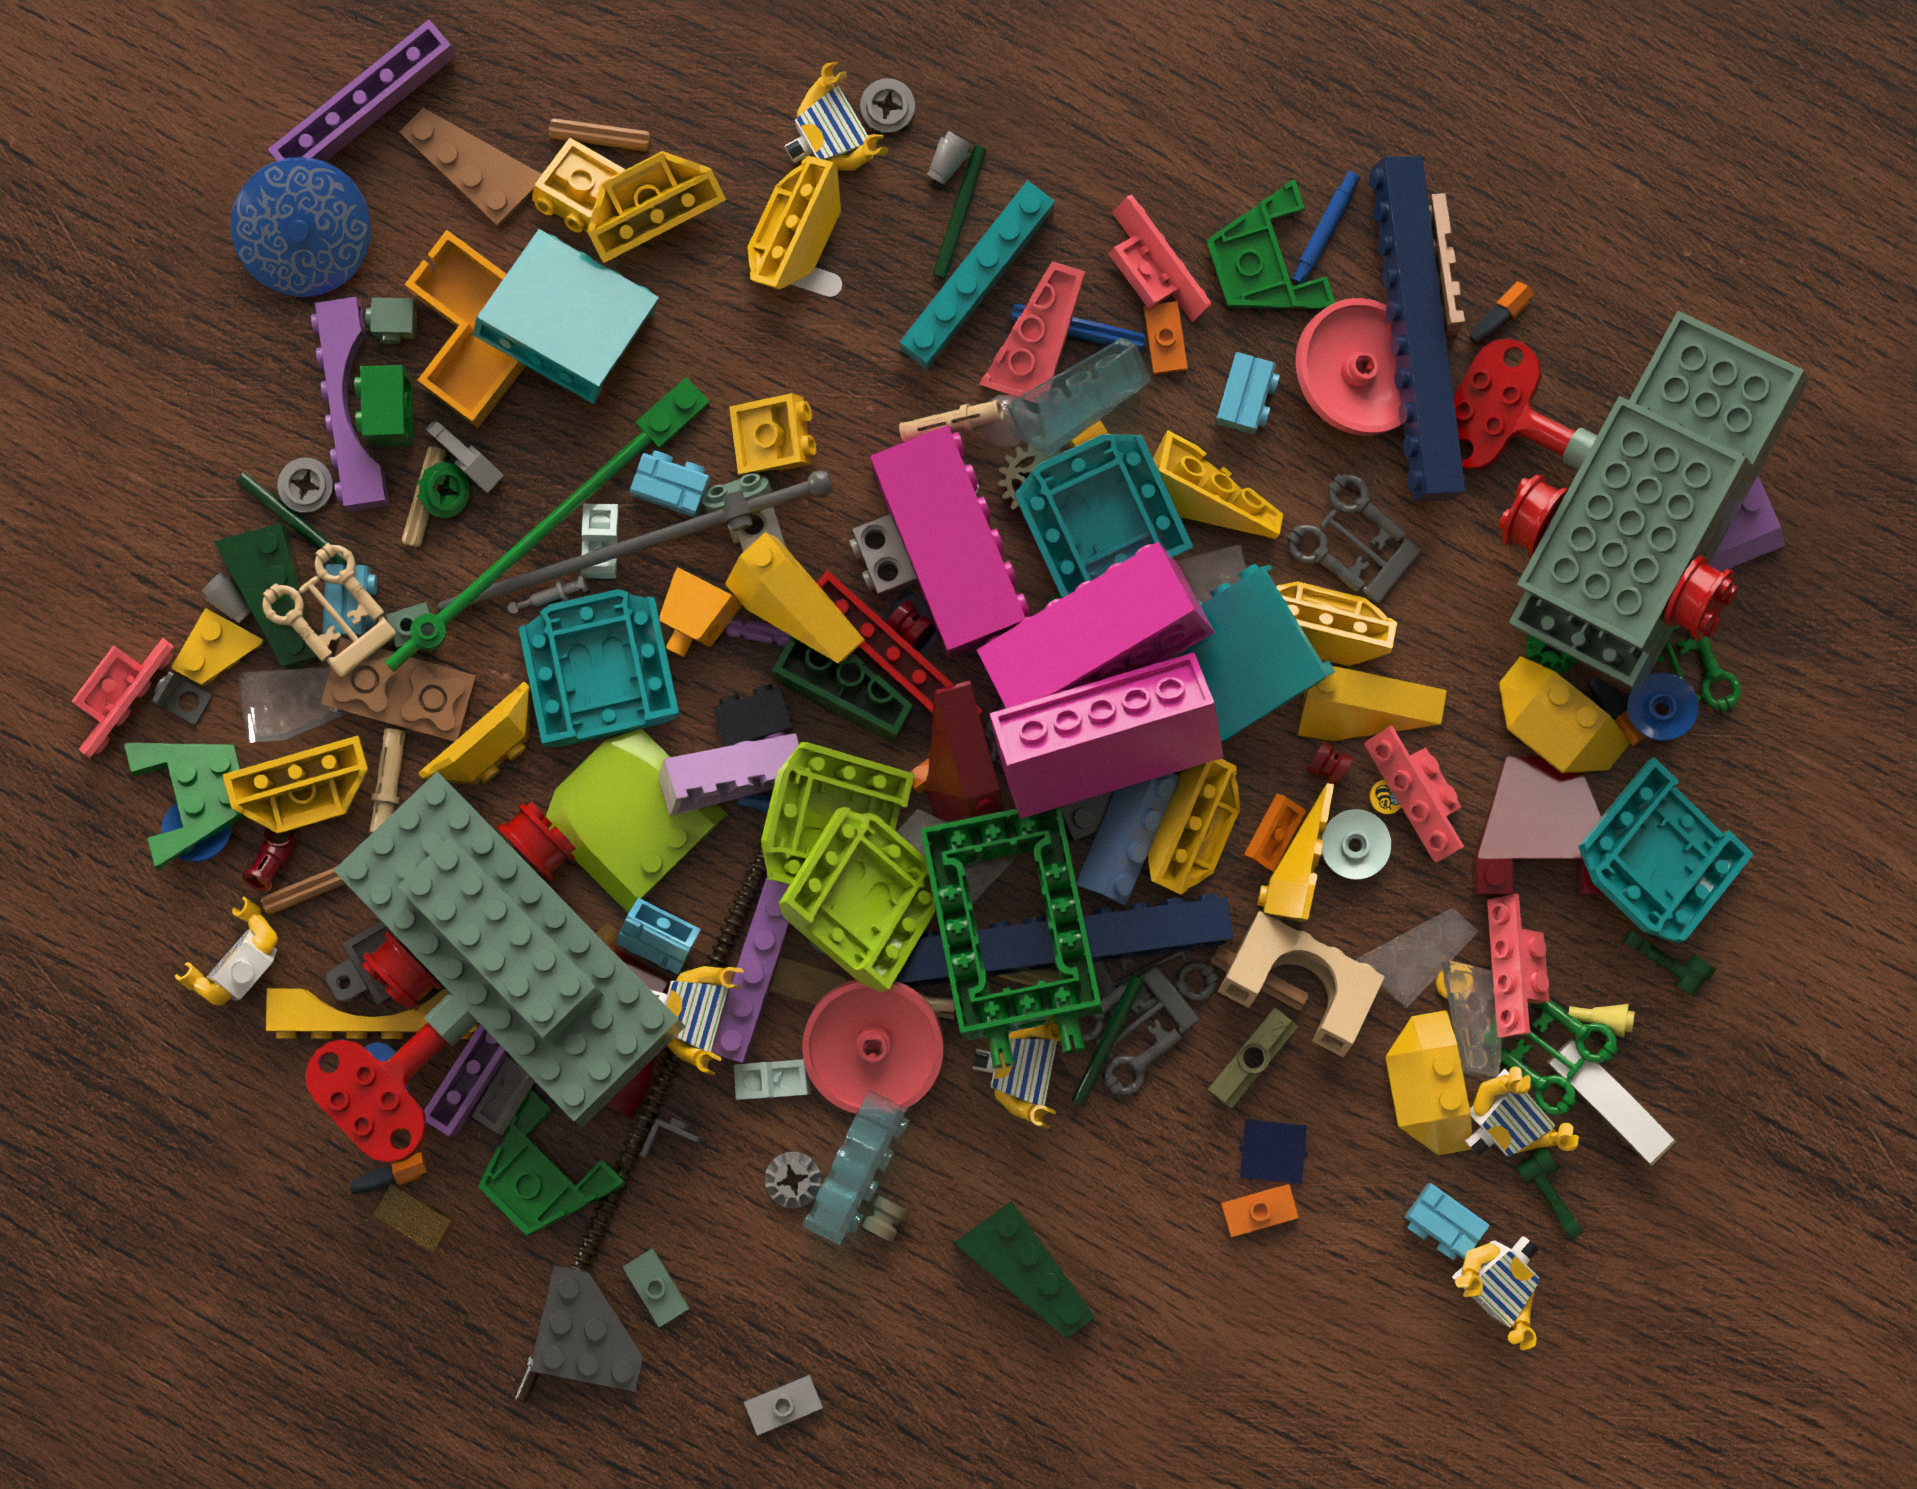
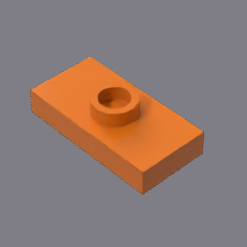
[1143,301,1188,375]
[1221,1184,1299,1237]

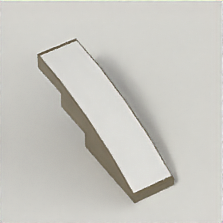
[1547,1037,1677,1168]

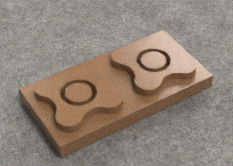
[321,637,476,742]

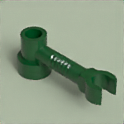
[1623,931,1717,997]
[1516,1147,1583,1239]

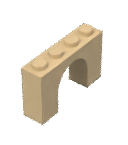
[1218,911,1385,1057]

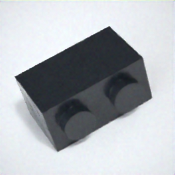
[713,684,794,747]

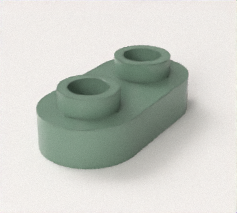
[702,473,772,514]

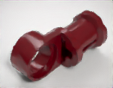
[242,827,298,892]

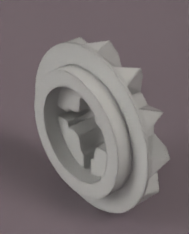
[860,78,915,134]
[277,458,333,513]
[765,1152,821,1208]

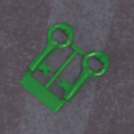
[1649,625,1741,713]
[1480,999,1618,1116]

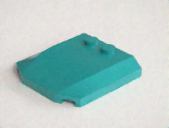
[1014,434,1193,598]
[518,589,680,747]
[1578,757,1754,944]

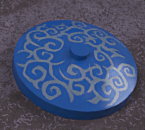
[231,157,371,297]

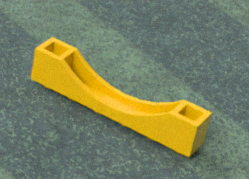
[266,988,480,1039]

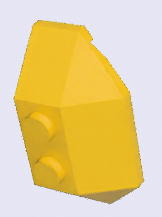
[587,151,726,263]
[747,156,841,290]
[1276,581,1397,667]
[1498,656,1630,773]
[418,681,532,785]
[223,736,368,834]
[1147,758,1240,895]
[1385,1010,1472,1155]

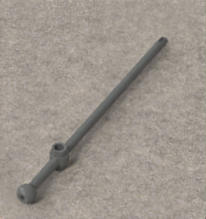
[437,470,833,612]

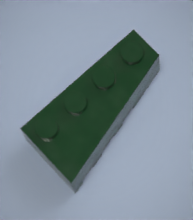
[214,523,322,671]
[772,636,913,744]
[954,1201,1095,1339]

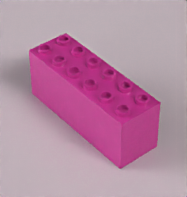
[870,425,1030,659]
[977,542,1215,708]
[989,652,1224,819]

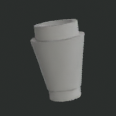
[927,131,972,185]
[201,572,252,624]

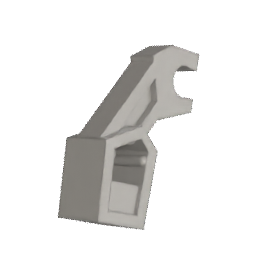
[425,420,504,493]

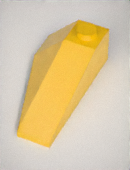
[1153,430,1283,539]
[725,532,865,664]
[1298,666,1447,742]
[1257,783,1334,924]

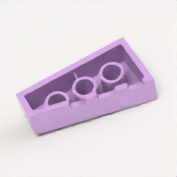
[658,732,799,816]

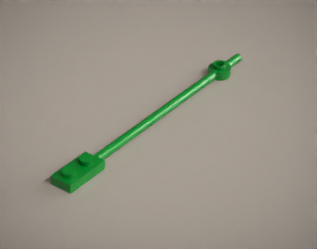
[385,377,710,672]

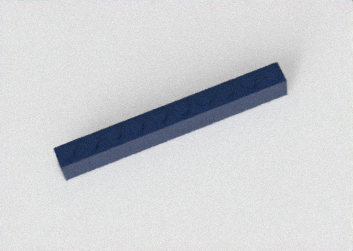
[1369,156,1466,502]
[895,893,1233,988]

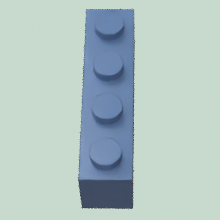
[1076,773,1180,906]

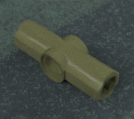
[1207,1008,1298,1109]

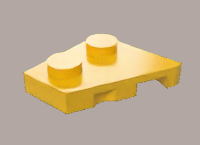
[171,608,266,686]

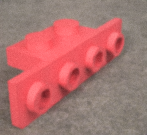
[1108,195,1211,323]
[72,637,174,758]
[1364,726,1464,862]
[1487,893,1549,1038]

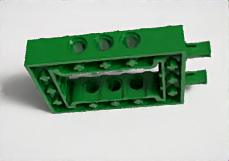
[920,807,1103,1069]

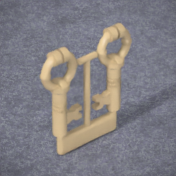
[262,543,396,677]

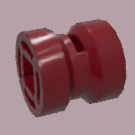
[886,600,934,648]
[1306,741,1354,788]

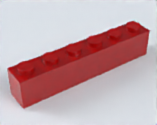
[816,570,983,718]

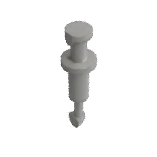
[507,575,588,614]

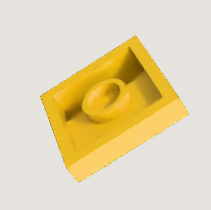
[532,138,625,233]
[729,393,816,476]

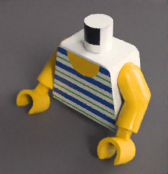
[785,62,888,171]
[175,897,278,1006]
[651,966,744,1076]
[972,1023,1061,1129]
[1465,1067,1579,1156]
[1452,1236,1539,1350]

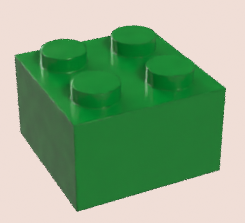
[355,365,414,448]

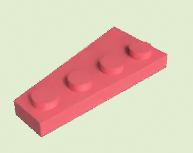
[979,262,1087,405]

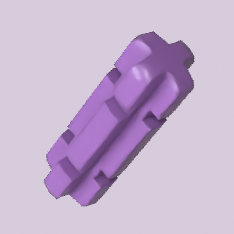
[726,617,791,647]

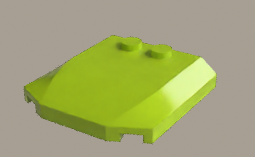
[546,728,728,913]
[761,742,915,885]
[778,807,936,992]

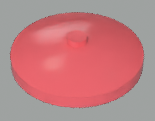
[1296,298,1403,436]
[802,979,944,1116]

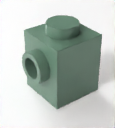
[365,298,418,344]
[386,602,435,649]

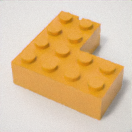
[404,230,526,429]

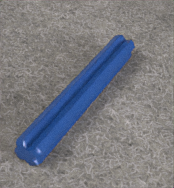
[1010,304,1145,353]

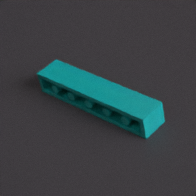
[900,180,1055,371]

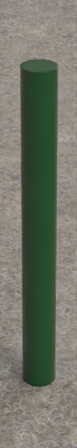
[932,145,987,279]
[236,472,347,565]
[1071,974,1145,1107]

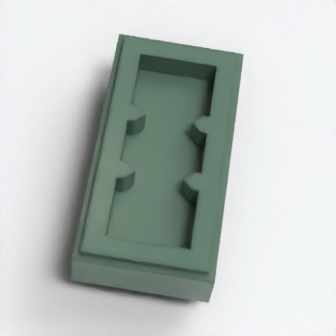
[623,1248,690,1327]

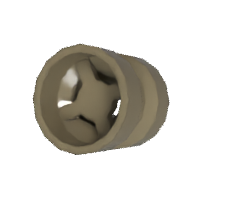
[862,1195,909,1243]

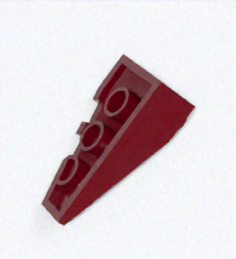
[925,681,1005,822]

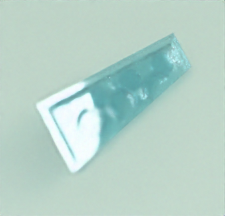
[1006,338,1151,456]
[802,1090,910,1245]

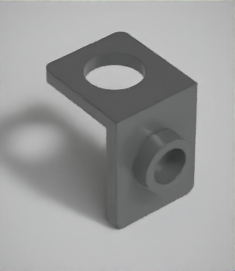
[152,671,212,724]
[640,1117,702,1158]

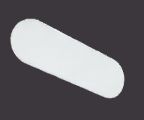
[791,267,842,297]

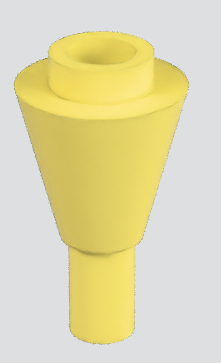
[1569,1004,1635,1038]

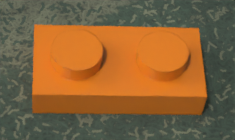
[1244,793,1306,872]

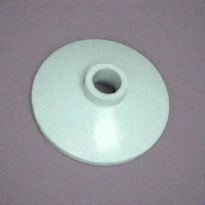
[1321,809,1391,880]

